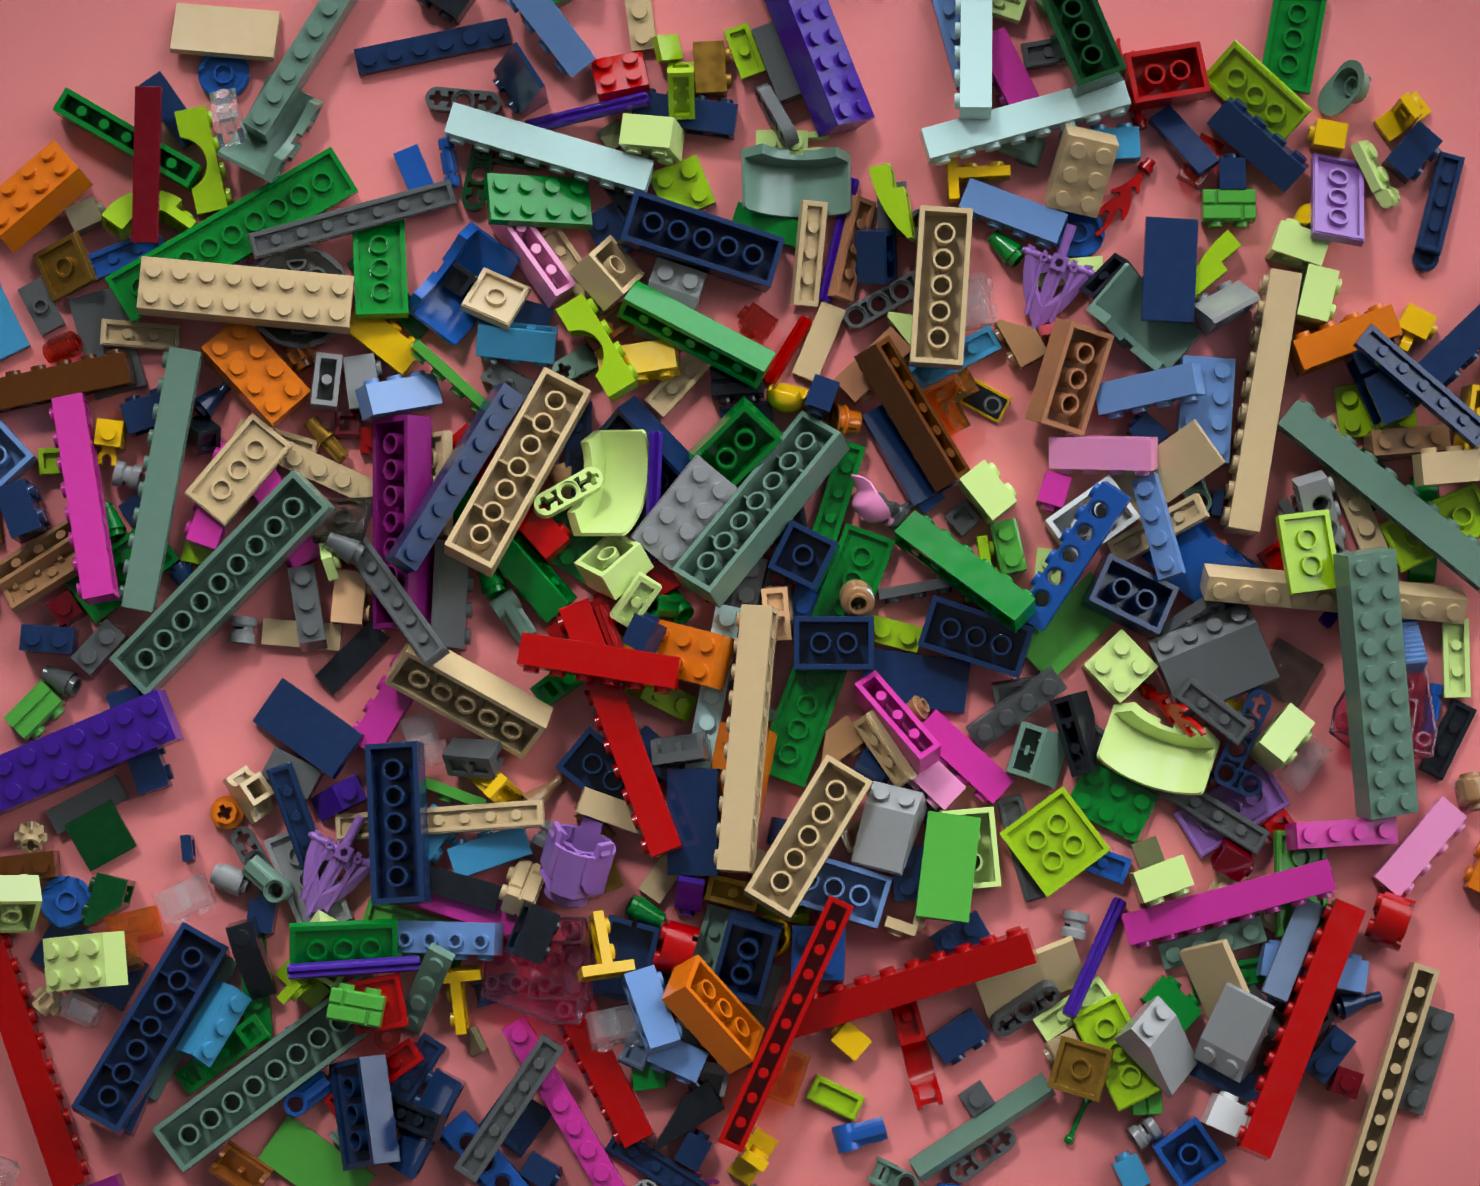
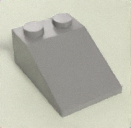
[632,257,707,352]
[1194,280,1261,336]
[851,781,928,876]
[1194,982,1275,1083]
[1114,996,1198,1097]

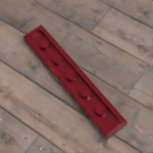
[131,86,163,244]

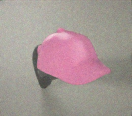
[851,474,912,529]

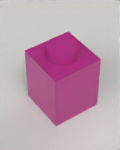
[1036,470,1072,513]

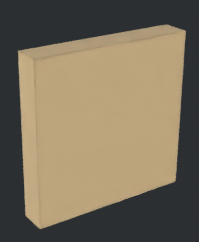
[460,267,531,330]

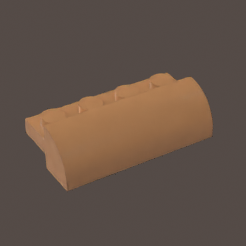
[0,520,79,614]

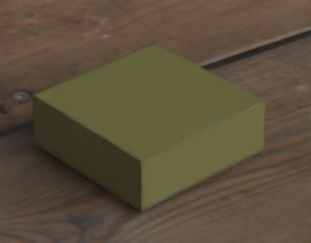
[1130,836,1165,870]

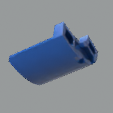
[408,222,520,346]
[1141,522,1259,610]

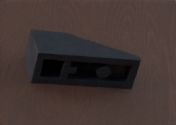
[1049,690,1096,777]
[225,916,278,1001]
[654,1078,725,1151]

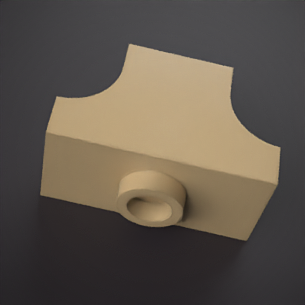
[223,765,275,825]

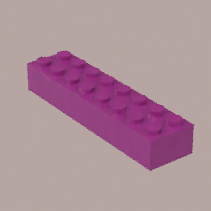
[373,414,432,631]

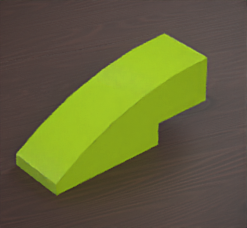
[869,163,917,243]
[1195,230,1241,298]

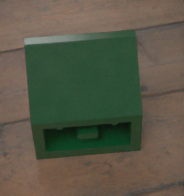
[81,872,136,926]

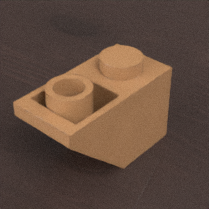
[993,319,1046,371]
[821,716,865,763]

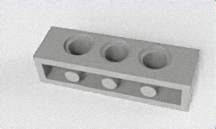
[1291,470,1349,553]

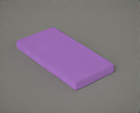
[1311,153,1364,247]
[1173,763,1291,859]

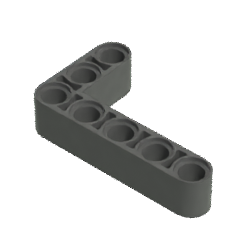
[844,208,920,332]

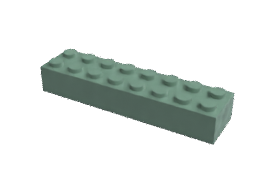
[671,411,850,608]

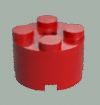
[1364,891,1416,951]
[652,920,701,975]

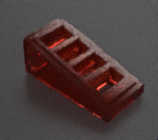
[1176,132,1224,190]

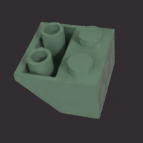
[1005,721,1065,789]

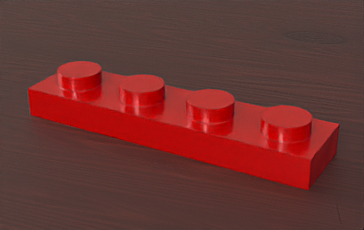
[323,1037,426,1117]

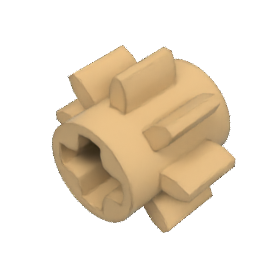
[14,821,48,853]
[32,985,65,1017]

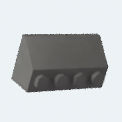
[431,540,474,651]

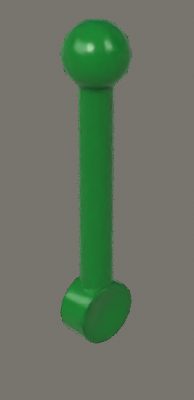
[1064,1098,1092,1145]

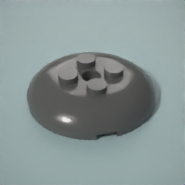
[256,246,347,349]

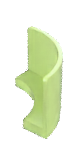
[567,429,648,536]
[1097,702,1220,795]

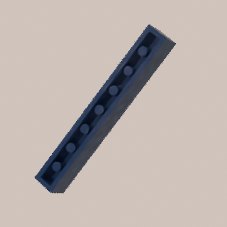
[385,382,525,574]

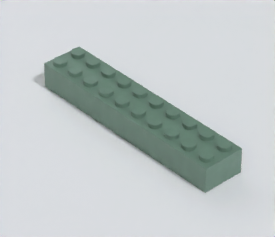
[109,470,336,694]
[1333,547,1419,820]
[151,974,376,1172]

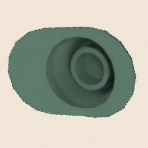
[1318,60,1372,116]

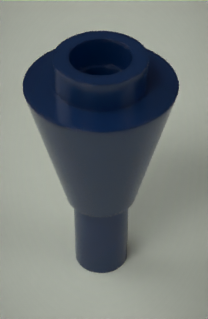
[194,382,231,419]
[168,560,193,587]
[1332,991,1382,1020]

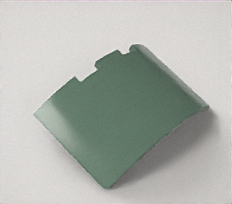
[217,75,324,183]
[741,143,852,218]
[1086,263,1201,371]

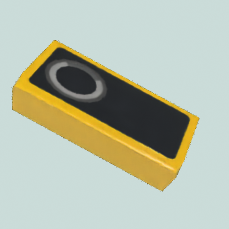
[952,374,1012,423]

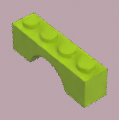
[174,105,233,216]
[555,293,639,402]

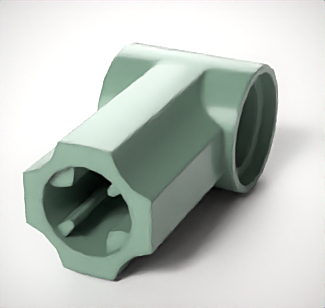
[994,136,1046,168]
[489,588,537,644]
[242,855,294,903]

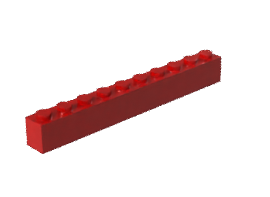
[557,598,683,859]
[717,895,854,1153]
[1235,898,1366,1161]
[773,926,1038,1039]
[0,933,91,1186]

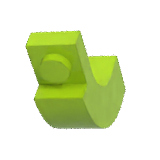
[101,190,197,241]

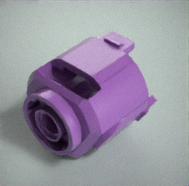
[540,815,616,907]

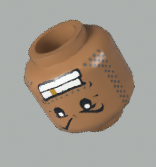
[839,579,875,616]
[1454,771,1480,812]

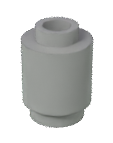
[210,863,251,897]

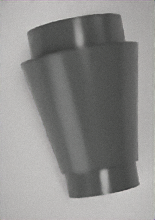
[324,532,365,565]
[40,665,82,697]

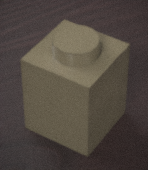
[65,196,106,236]

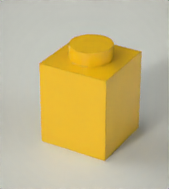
[1307,118,1348,154]
[830,1022,872,1061]

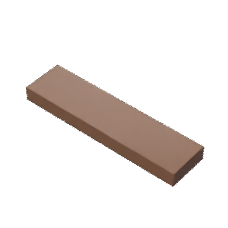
[827,195,877,303]

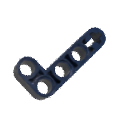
[1213,688,1271,797]

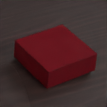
[334,411,362,439]

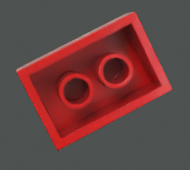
[1122,41,1211,112]

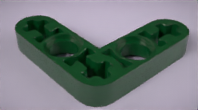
[462,144,545,212]

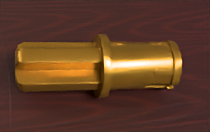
[304,415,349,463]

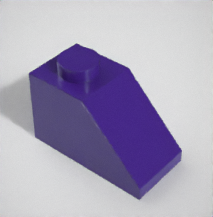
[311,774,367,822]
[674,875,706,916]

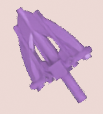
[1021,223,1095,330]
[299,814,370,917]

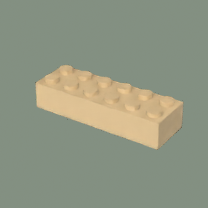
[909,205,973,370]
[384,641,553,760]
[743,754,873,922]

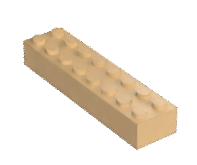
[136,256,354,334]
[444,367,591,578]

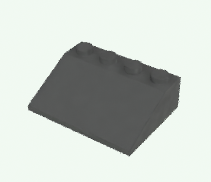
[1148,604,1280,717]

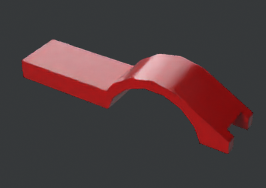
[891,1001,944,1110]

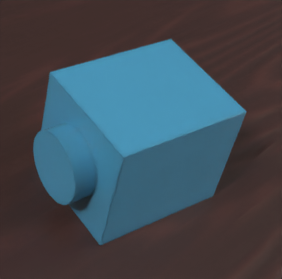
[1111,1150,1151,1186]

